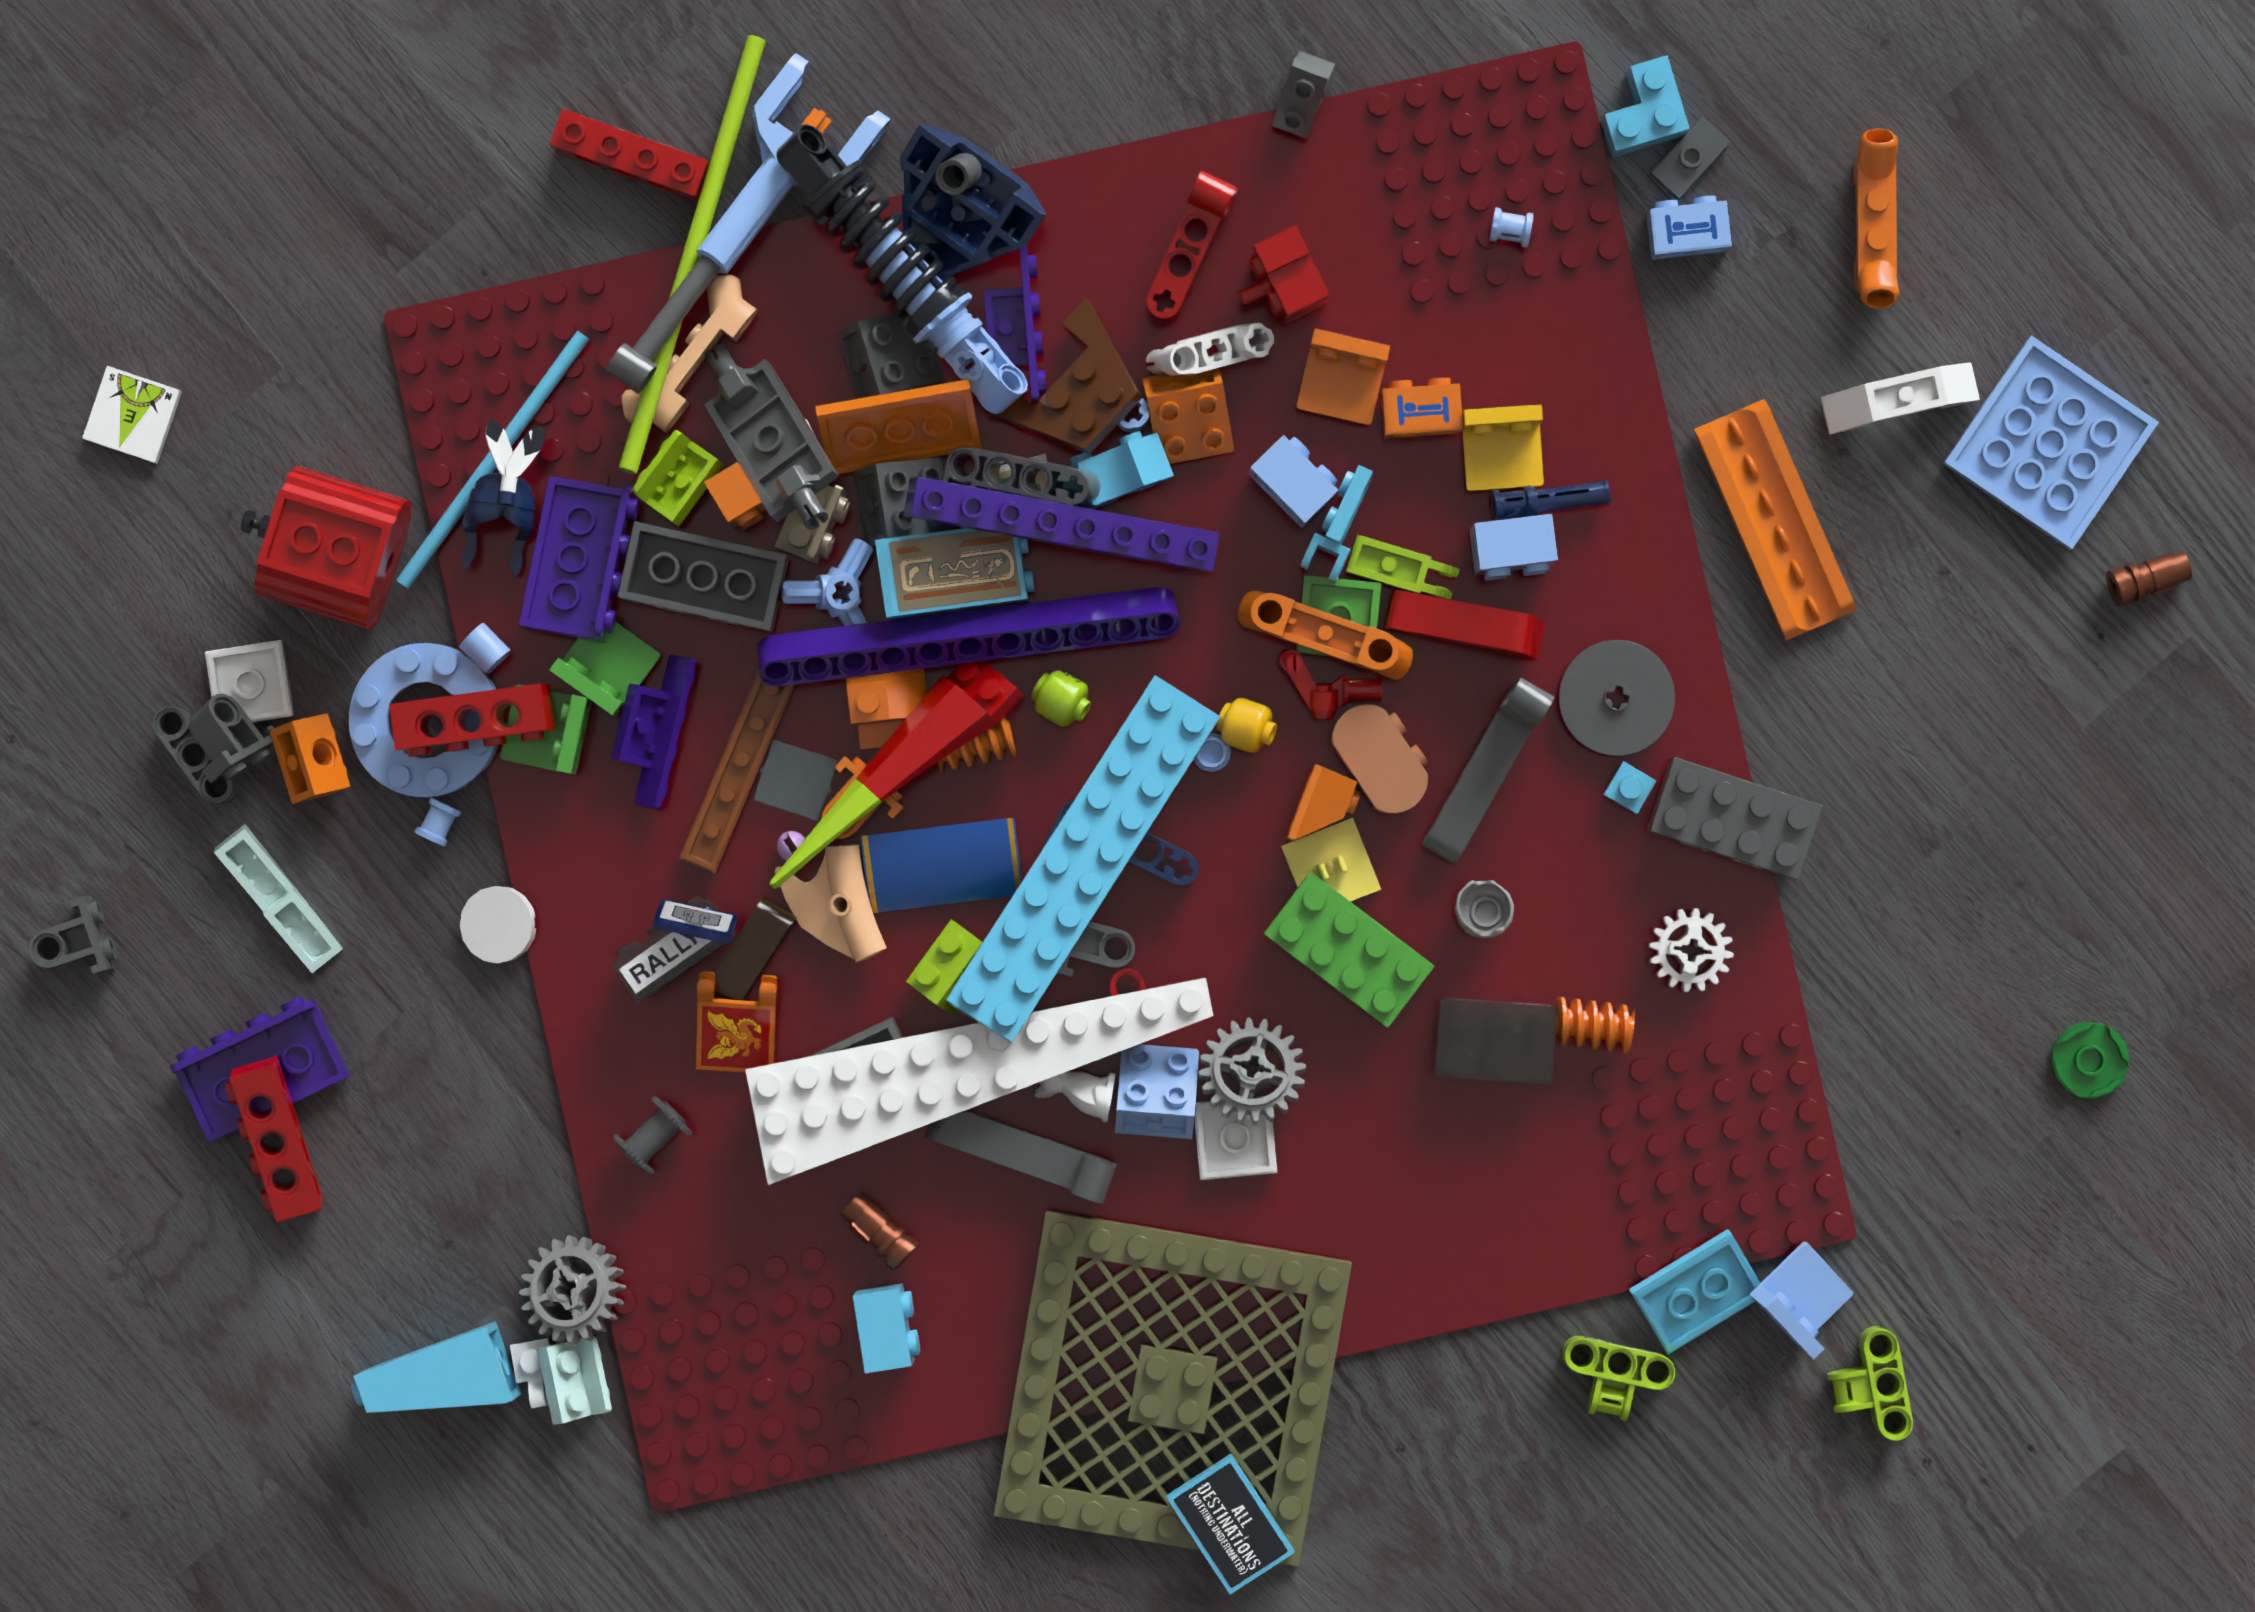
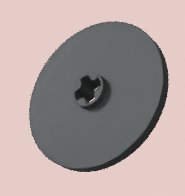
[1559,640,1675,756]

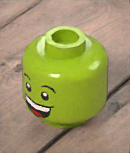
[1031,670,1091,727]

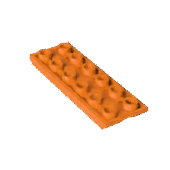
[1693,399,1856,641]

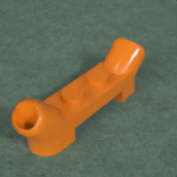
[1853,129,1900,310]
[1238,590,1413,680]

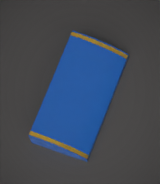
[860,818,1023,913]

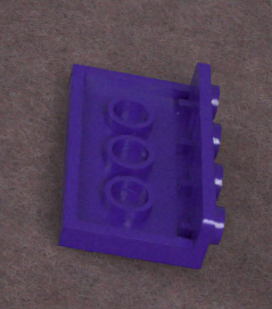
[519,475,639,643]
[169,996,351,1143]

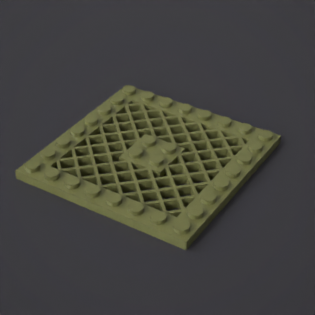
[994,1210,1352,1567]

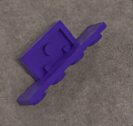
[984,246,1046,404]
[611,654,696,810]

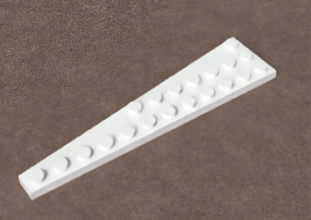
[745,978,1213,1185]

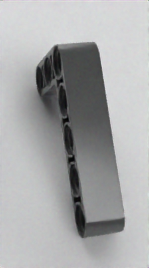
[1421,677,1555,865]
[925,1110,1117,1204]

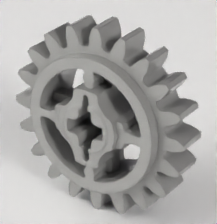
[1199,1017,1306,1126]
[519,1235,626,1344]

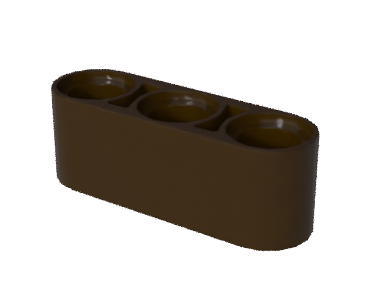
[714,897,797,1000]

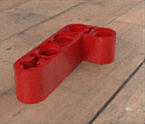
[1385,590,1546,660]

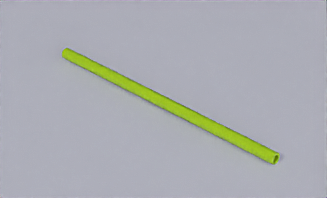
[618,35,766,474]

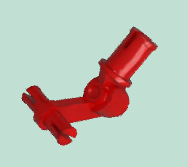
[1279,648,1383,719]

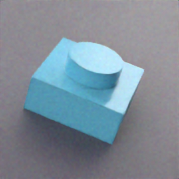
[1603,761,1657,814]

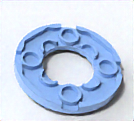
[349,643,499,797]

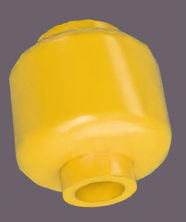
[1217,698,1277,753]

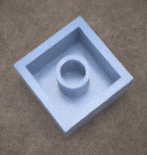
[1248,435,1338,529]
[1469,514,1558,581]

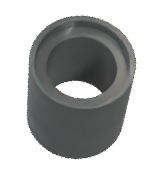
[936,153,982,195]

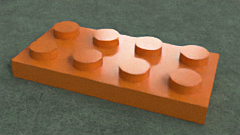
[816,379,982,474]

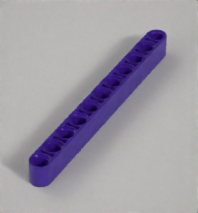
[757,587,1180,686]

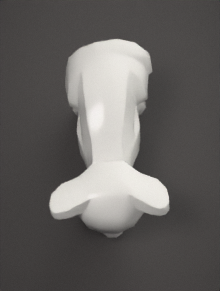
[1035,1071,1115,1123]

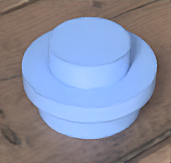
[1193,733,1231,772]

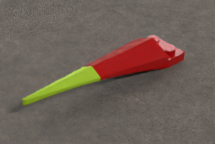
[769,661,1024,889]

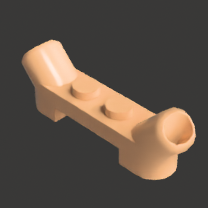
[622,275,758,433]

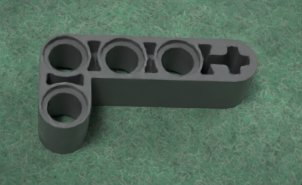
[943,448,1100,505]

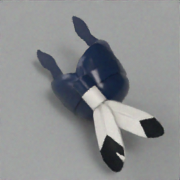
[462,420,545,576]

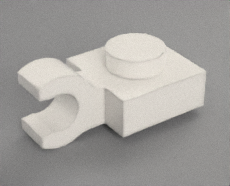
[510,1338,551,1408]

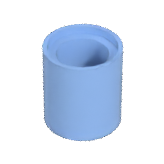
[459,623,511,675]

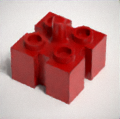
[1239,225,1330,325]

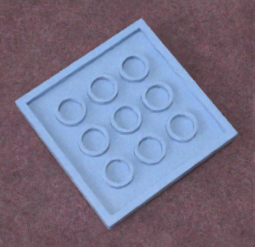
[1942,335,2159,550]

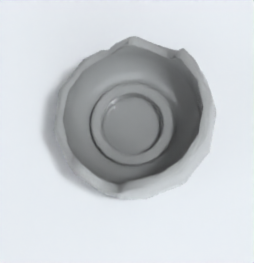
[1454,880,1514,938]

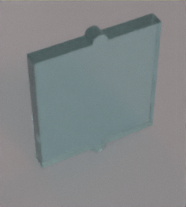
[754,739,838,821]

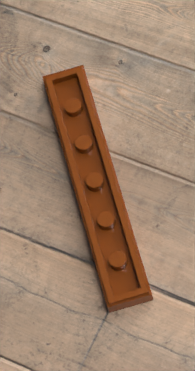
[679,670,795,874]

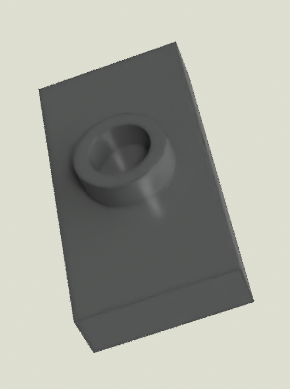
[1650,116,1731,200]

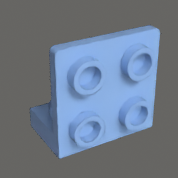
[1115,1044,1199,1139]
[1749,1242,1853,1360]

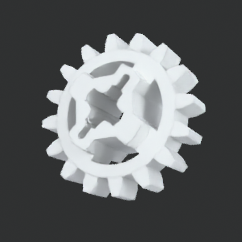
[1648,908,1734,992]

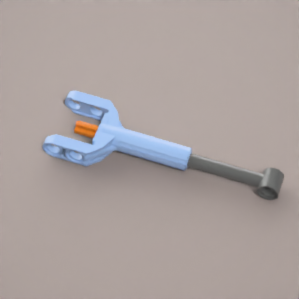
[605,53,891,394]

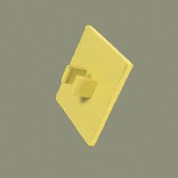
[1281,818,1381,902]

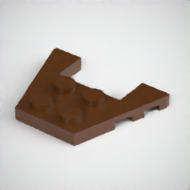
[983,298,1142,454]

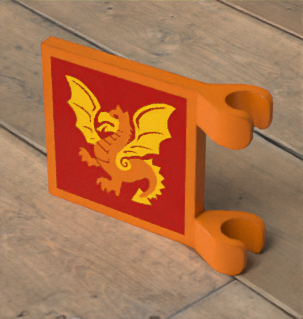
[696,971,777,1073]

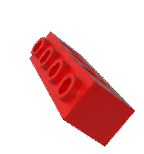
[549,108,709,203]
[389,683,555,757]
[226,1056,324,1222]

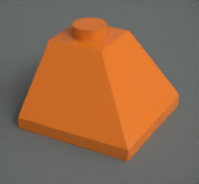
[846,668,927,726]
[1285,764,1361,841]

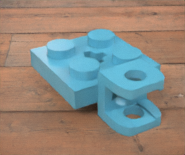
[1300,465,1373,583]

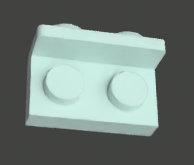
[537,1336,612,1425]

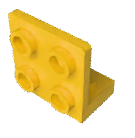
[1462,404,1544,491]

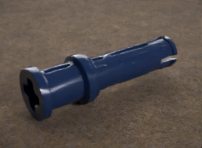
[1491,480,1611,521]

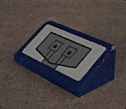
[652,899,738,944]

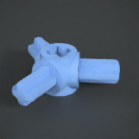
[780,538,873,626]

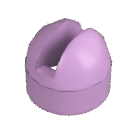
[776,831,806,861]

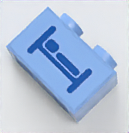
[1646,196,1732,260]

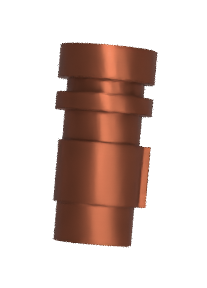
[2106,551,2192,607]
[840,1192,920,1271]

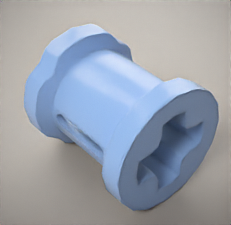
[1489,207,1533,248]
[1117,398,1149,433]
[414,797,462,847]

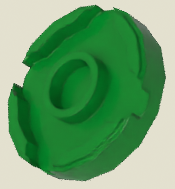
[2050,1022,2130,1099]

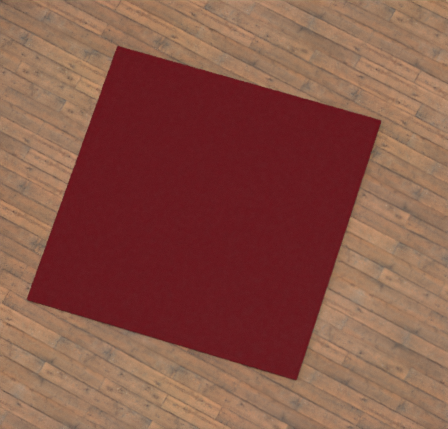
[384,41,1856,1513]

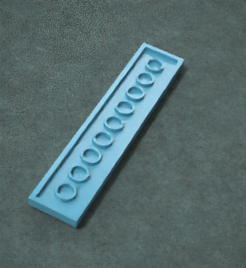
[946,675,1221,1044]

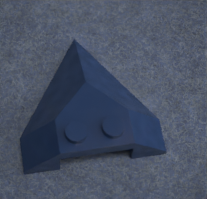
[900,123,1047,279]

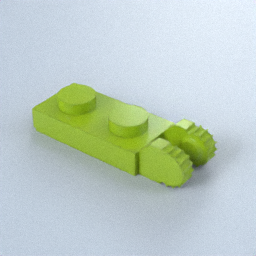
[1346,535,1460,600]

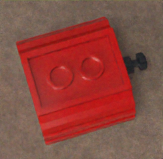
[241,466,412,630]

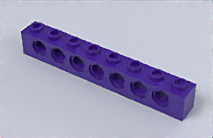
[903,477,1220,572]

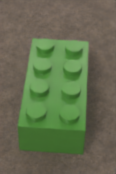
[1263,872,1435,1028]

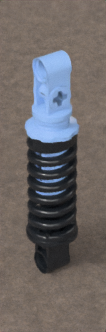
[776,124,1028,414]

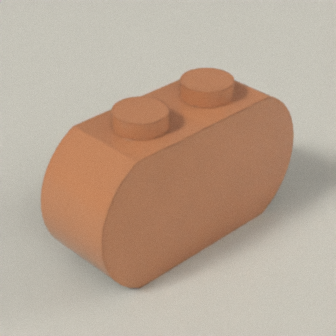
[1331,705,1429,814]

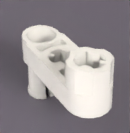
[1146,323,1274,376]

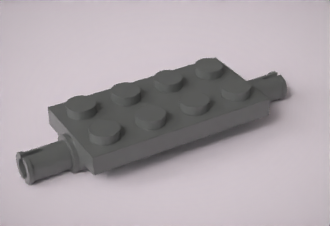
[704,344,839,530]

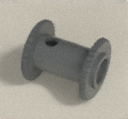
[614,1096,692,1175]

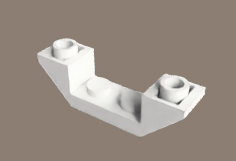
[1820,362,1980,435]

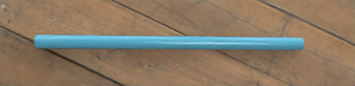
[396,331,590,589]

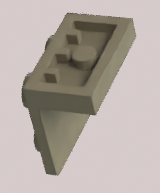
[775,485,851,565]

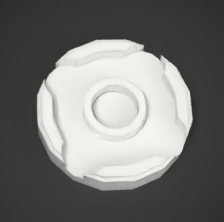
[460,886,536,963]

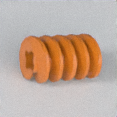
[938,717,1017,773]
[1552,997,1635,1053]

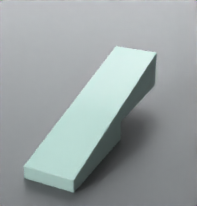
[214,824,343,973]

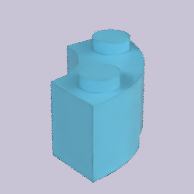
[1063,431,1174,509]

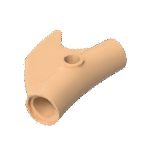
[775,844,887,963]

